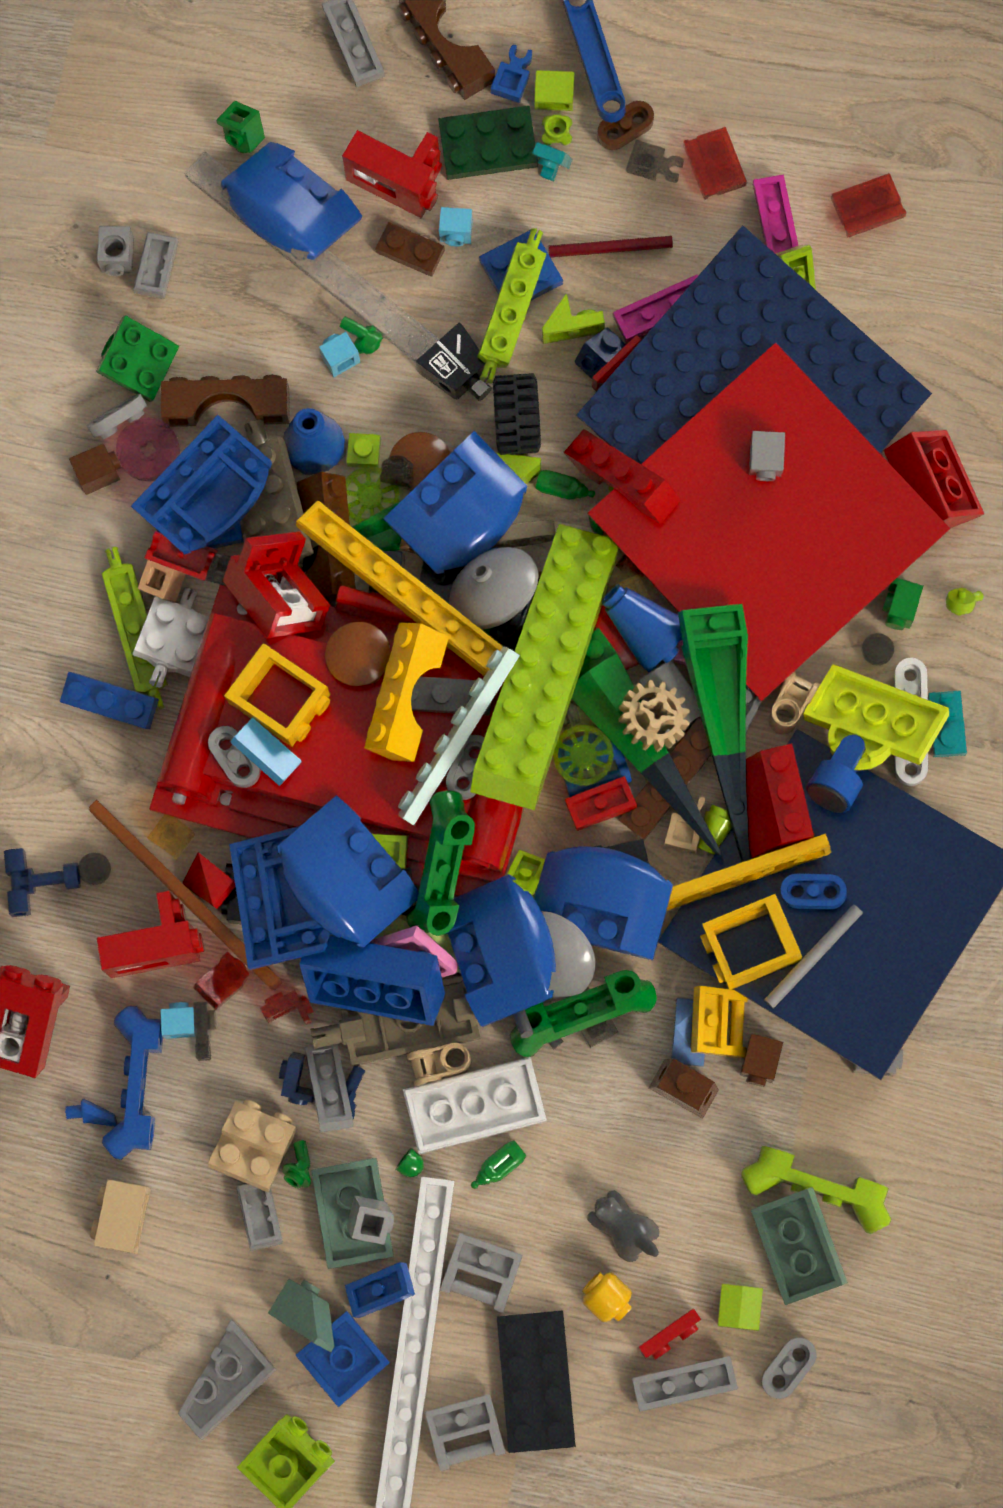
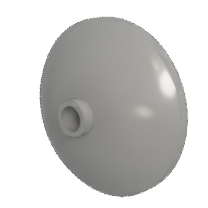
[449,547,538,629]
[541,911,595,1001]

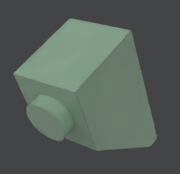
[268,1279,334,1352]

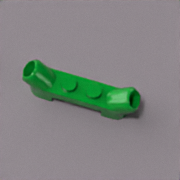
[406,790,475,936]
[509,970,657,1057]

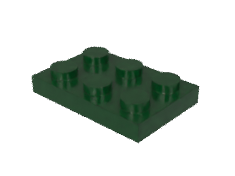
[438,105,538,180]

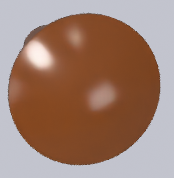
[389,432,450,491]
[325,622,391,686]

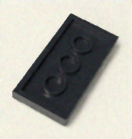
[497,1310,576,1453]

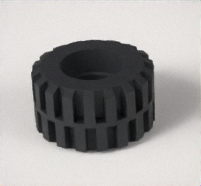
[493,373,541,455]

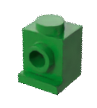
[216,100,265,153]
[882,578,924,630]

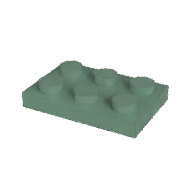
[311,1158,394,1269]
[751,1187,848,1305]

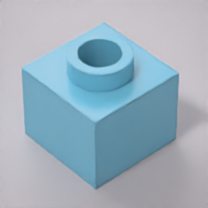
[439,207,473,247]
[319,332,361,377]
[161,1002,198,1039]

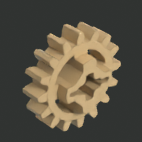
[618,680,690,752]

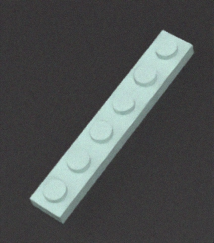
[398,647,520,825]

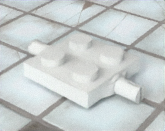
[132,588,209,688]

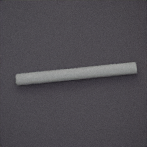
[764,904,863,1009]

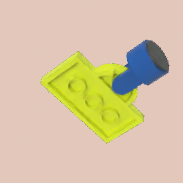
[803,664,949,813]

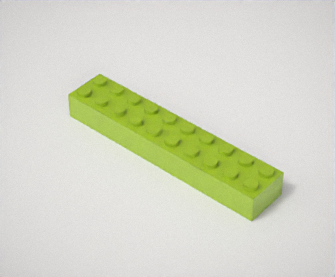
[470,524,619,810]

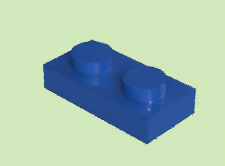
[345,1262,415,1318]

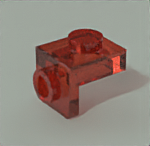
[193,952,249,1010]
[260,990,314,1025]

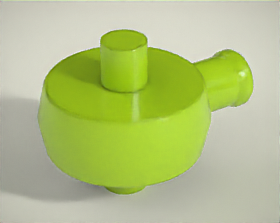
[945,588,983,616]

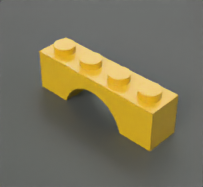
[364,623,449,762]

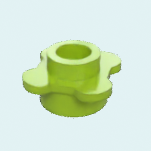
[542,115,572,145]

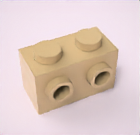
[90,1179,151,1254]

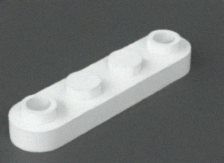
[894,658,928,786]

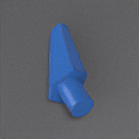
[65,1099,118,1127]

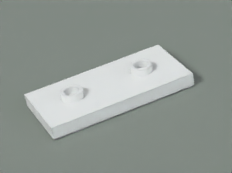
[403,1057,547,1154]

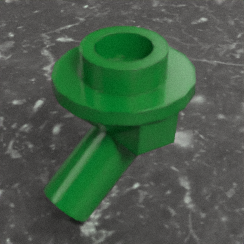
[339,316,383,354]
[282,1140,311,1189]

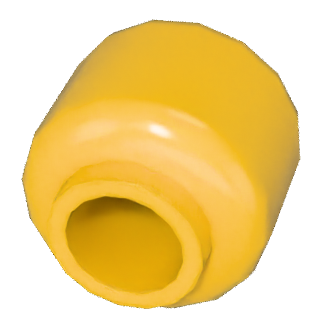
[582,1272,632,1322]

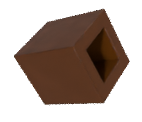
[69,443,122,495]
[740,1034,783,1087]

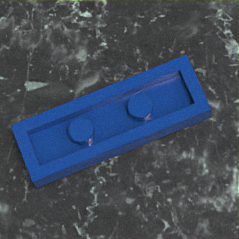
[60,672,159,729]

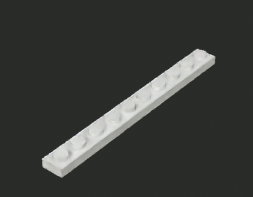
[376,1177,455,1508]

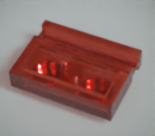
[683,127,747,200]
[831,173,907,238]

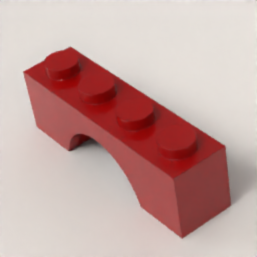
[563,429,681,524]

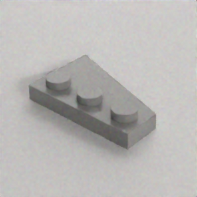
[178,1319,277,1440]

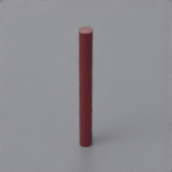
[548,236,673,258]

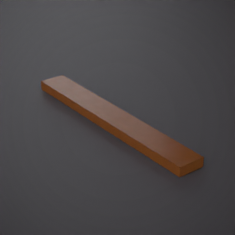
[89,799,282,991]

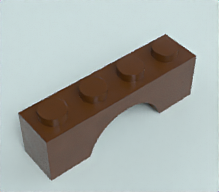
[397,0,495,100]
[161,374,290,427]
[297,472,356,607]

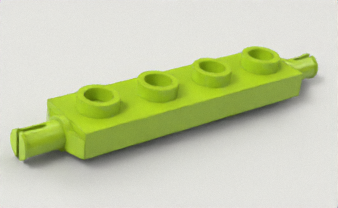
[477,228,547,383]
[101,547,168,711]

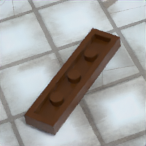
[619,719,711,841]

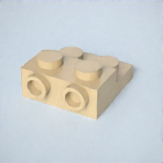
[208,1100,296,1192]

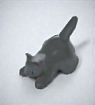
[587,1190,659,1262]

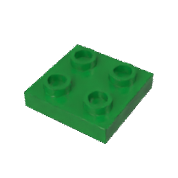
[96,315,180,402]

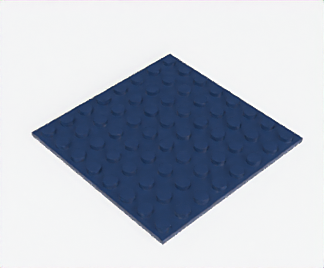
[576,225,932,464]
[658,729,1003,1080]

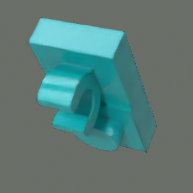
[532,142,573,182]
[928,691,967,758]

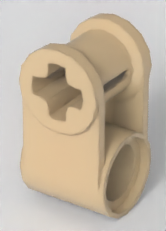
[769,671,820,734]
[406,1043,472,1087]

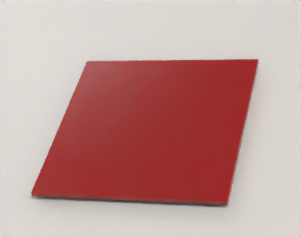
[587,343,950,701]

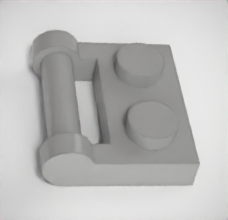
[440,1233,523,1313]
[425,1394,506,1472]

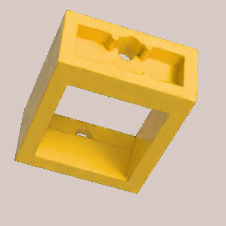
[224,643,331,747]
[700,894,802,990]

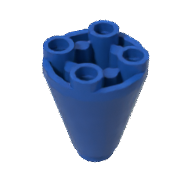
[283,408,345,475]
[602,584,682,672]

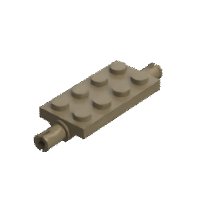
[242,420,313,568]
[310,975,480,1066]

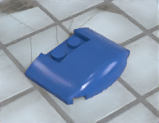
[221,142,362,260]
[131,415,272,555]
[383,431,527,574]
[276,795,419,948]
[229,826,331,970]
[534,846,673,961]
[447,874,556,1027]

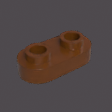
[597,101,654,150]

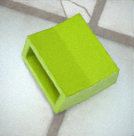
[534,70,574,111]
[718,1284,763,1331]

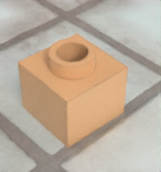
[137,560,186,602]

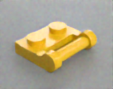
[691,986,748,1058]

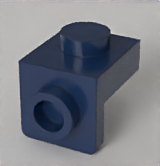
[575,327,626,379]
[279,1052,314,1105]

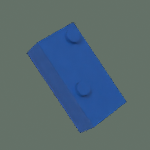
[299,936,445,1026]

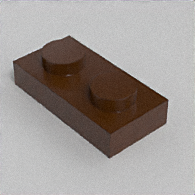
[375,222,445,277]

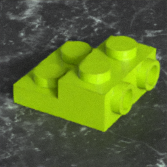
[237,1414,335,1508]

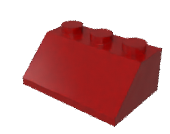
[883,430,985,528]
[746,743,814,859]

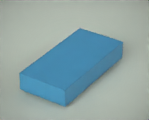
[230,717,302,786]

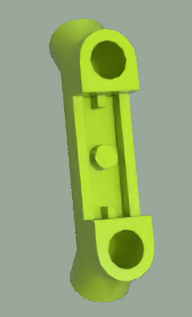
[741,1146,891,1234]

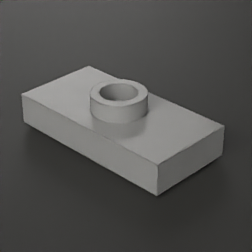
[133,232,179,299]
[236,1183,283,1251]

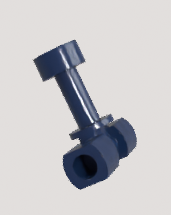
[4,848,81,917]

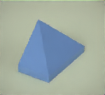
[671,998,705,1067]

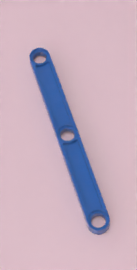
[562,0,626,123]

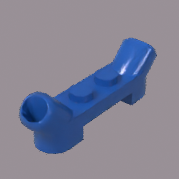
[102,1006,163,1160]

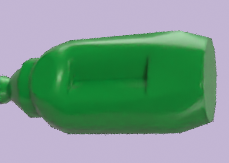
[536,470,595,500]
[471,1140,527,1189]

